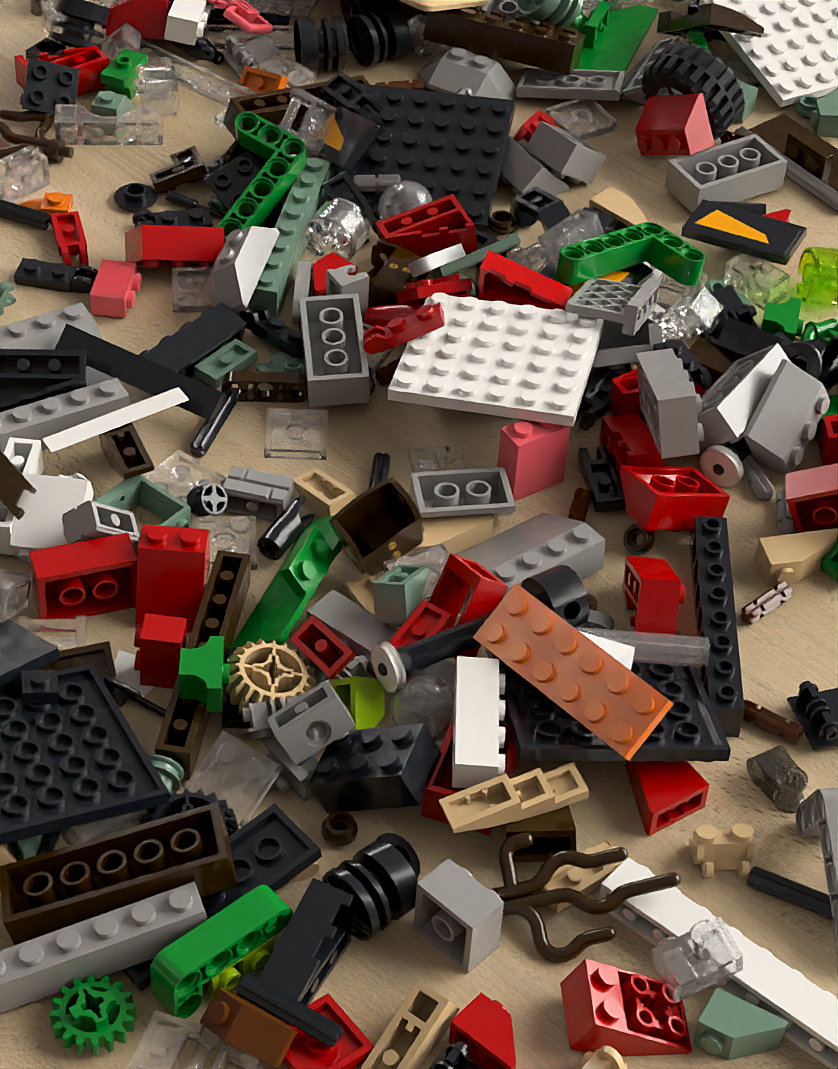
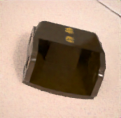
[352,239,429,308]
[329,477,425,576]

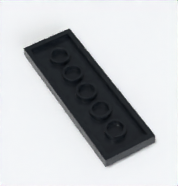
[122,803,322,991]

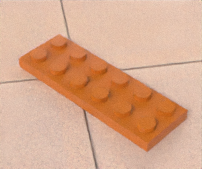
[473,583,673,761]

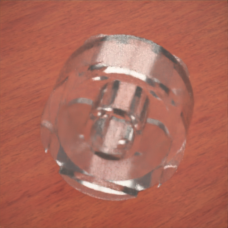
[133,63,179,118]
[305,198,370,261]

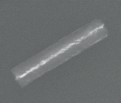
[574,627,709,668]

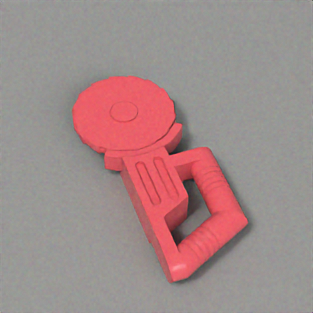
[207,0,273,34]

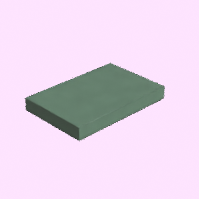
[431,233,521,279]

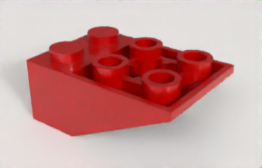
[560,958,692,1057]

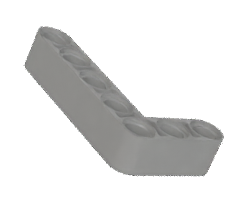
[796,788,838,948]

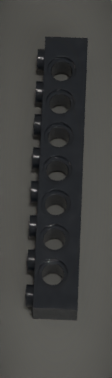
[690,516,745,737]

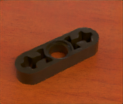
[221,371,308,403]

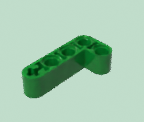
[150,884,293,1021]

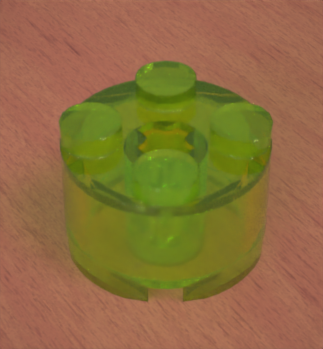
[797,246,838,306]

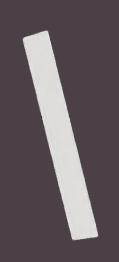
[42,387,189,452]

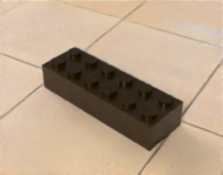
[423,6,585,75]
[0,802,238,946]

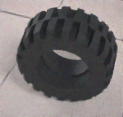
[642,42,744,140]

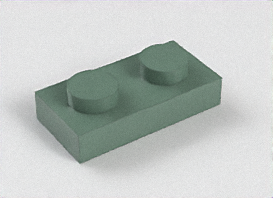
[194,339,257,389]

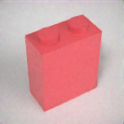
[497,419,571,502]

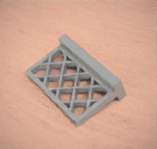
[565,278,660,336]

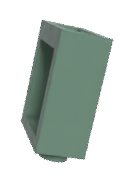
[94,475,192,557]

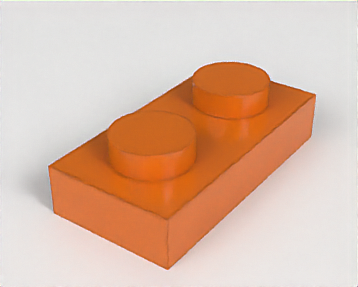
[236,65,289,95]

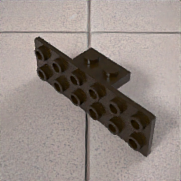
[748,114,838,192]

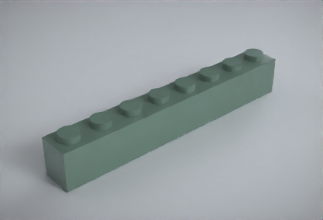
[249,157,331,318]

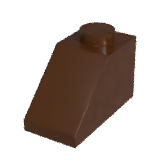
[199,987,297,1067]

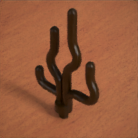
[0,109,74,176]
[492,833,681,963]

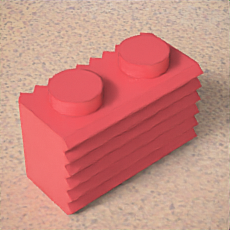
[90,259,142,319]

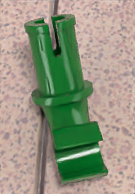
[801,318,838,341]

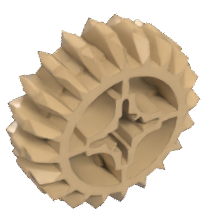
[224,638,317,716]

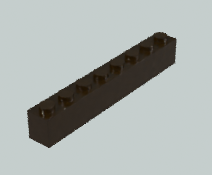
[154,550,250,782]

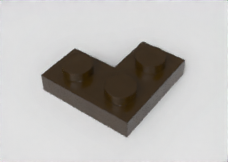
[149,145,208,194]

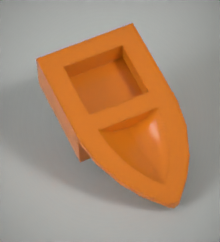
[18,192,73,214]

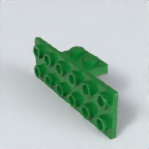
[575,0,658,72]
[231,515,343,648]

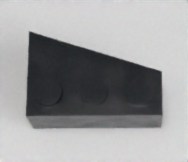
[0,349,87,412]
[256,878,353,1015]

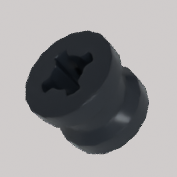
[187,483,228,517]

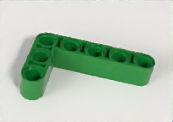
[218,112,306,243]
[554,222,706,286]

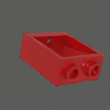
[429,553,508,659]

